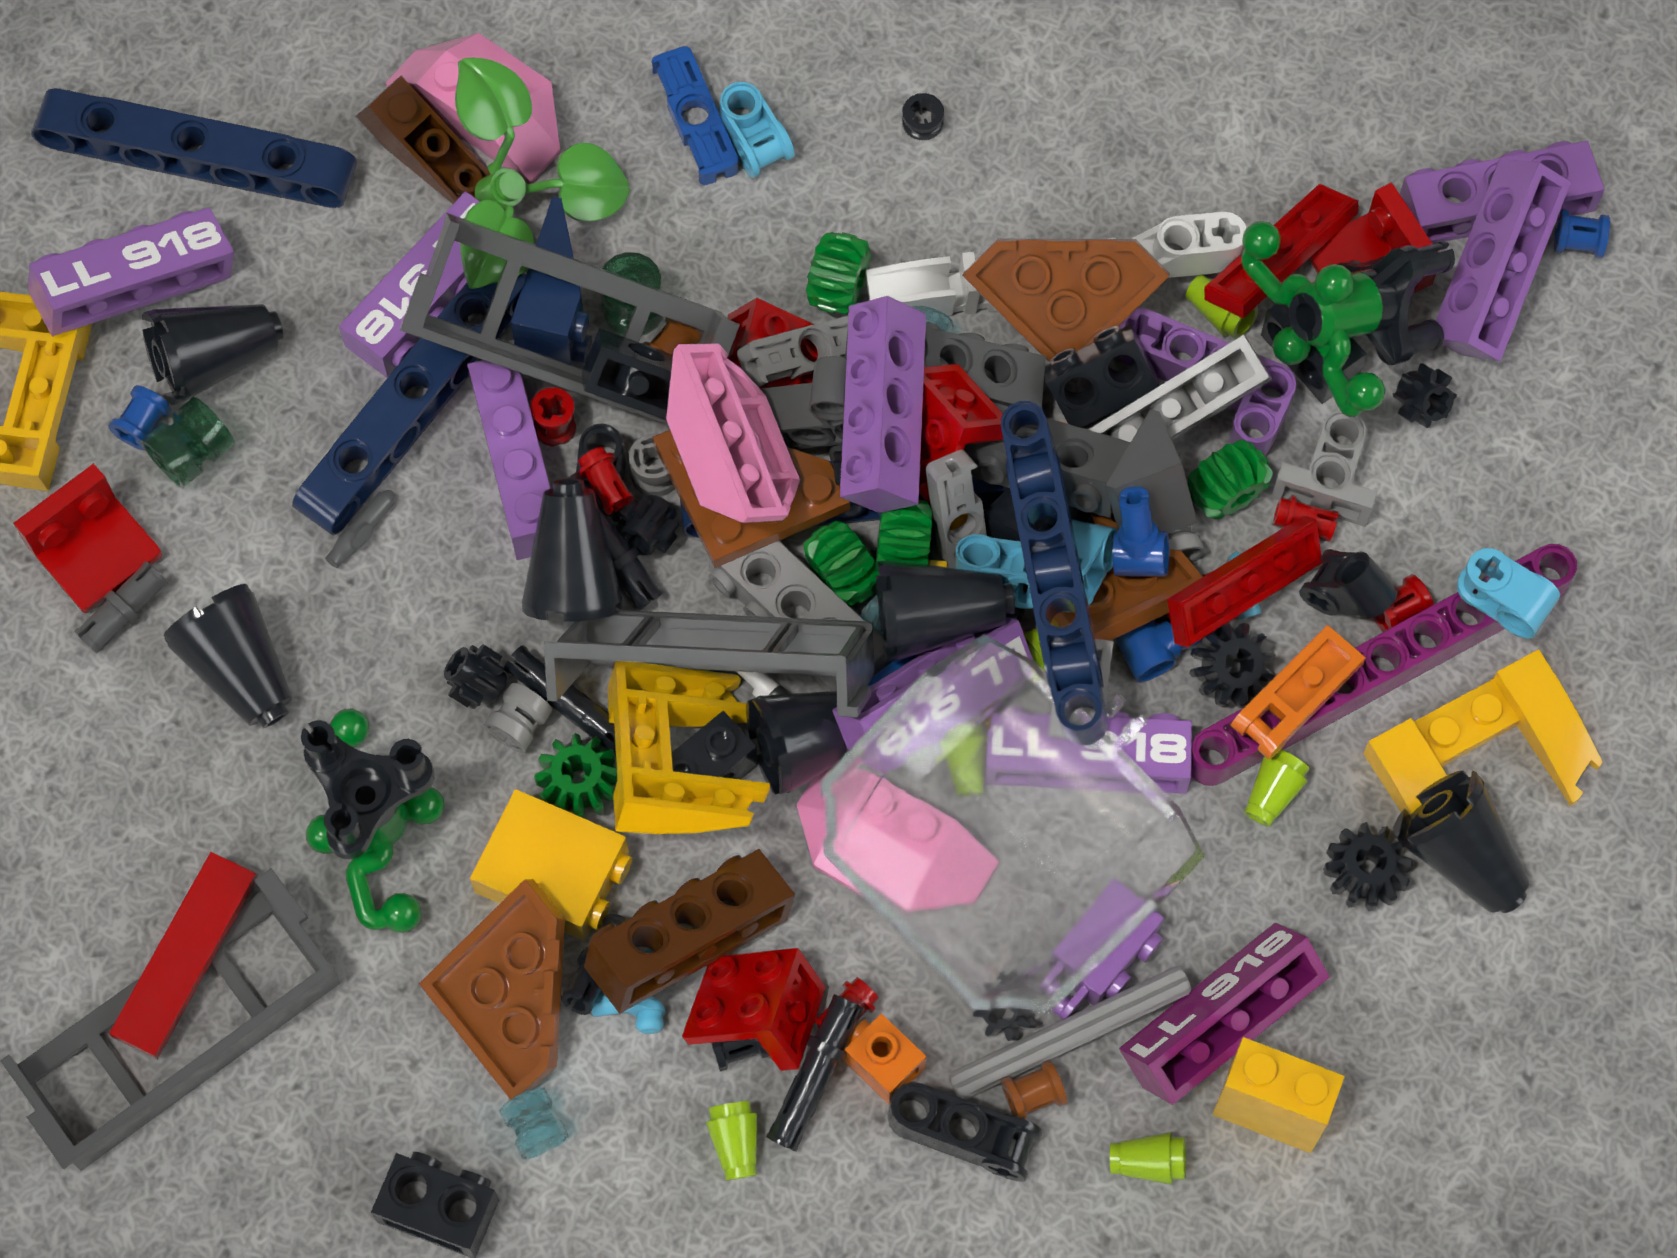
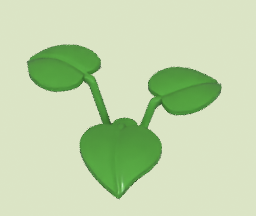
[455,57,630,289]

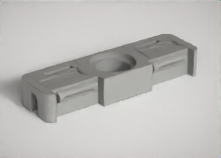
[737,315,849,387]
[926,450,987,568]

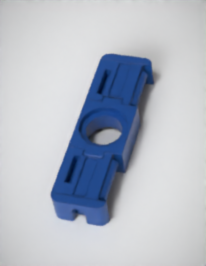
[652,46,739,185]

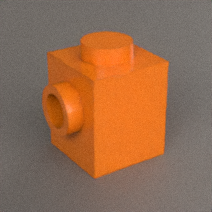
[844,1013,927,1105]

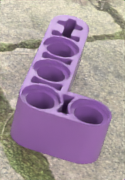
[1117,307,1296,457]

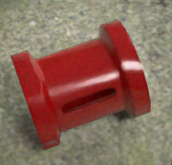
[531,387,577,447]
[1372,574,1434,632]

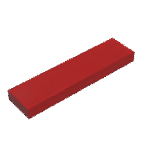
[1204,183,1358,318]
[1167,516,1322,648]
[109,851,258,1060]

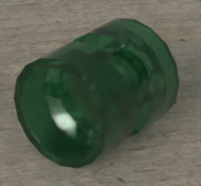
[600,252,664,336]
[141,396,236,489]

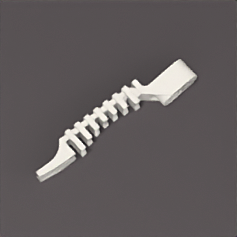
[865,212,1247,315]

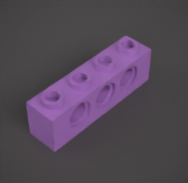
[1400,140,1605,244]
[1436,159,1571,361]
[840,296,926,513]

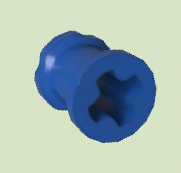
[1553,209,1610,258]
[108,385,172,450]

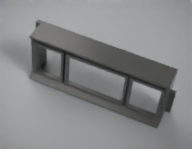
[400,213,740,424]
[544,610,874,717]
[0,868,340,1171]

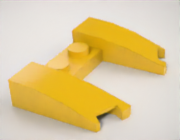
[0,291,93,491]
[1363,649,1602,815]
[607,661,770,834]

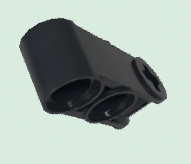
[887,1082,1043,1182]

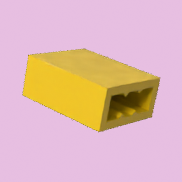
[470,789,632,941]
[1212,1037,1345,1153]

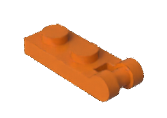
[1231,625,1366,760]

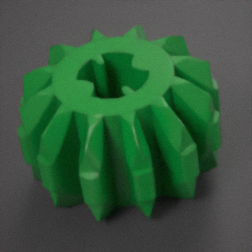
[806,232,871,315]
[1187,440,1273,519]
[876,500,932,570]
[803,521,879,607]
[534,733,618,818]

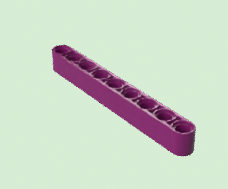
[1191,544,1577,786]

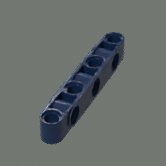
[31,88,357,208]
[292,271,527,536]
[1001,401,1108,745]

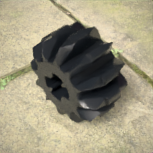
[1189,622,1276,707]
[1323,822,1413,912]

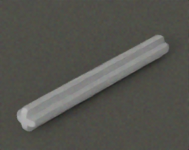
[949,966,1191,1100]

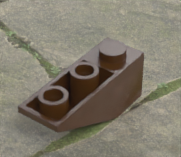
[356,76,490,204]

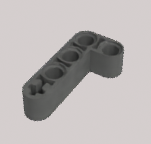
[760,356,847,449]

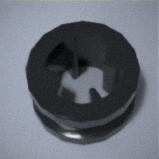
[902,93,944,140]

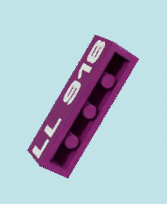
[1118,923,1330,1105]

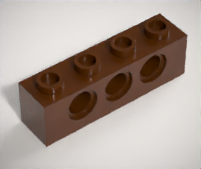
[584,849,795,1014]

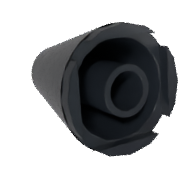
[142,304,283,406]
[522,479,622,622]
[876,560,1015,661]
[163,584,292,728]
[746,691,850,795]
[1393,770,1529,913]

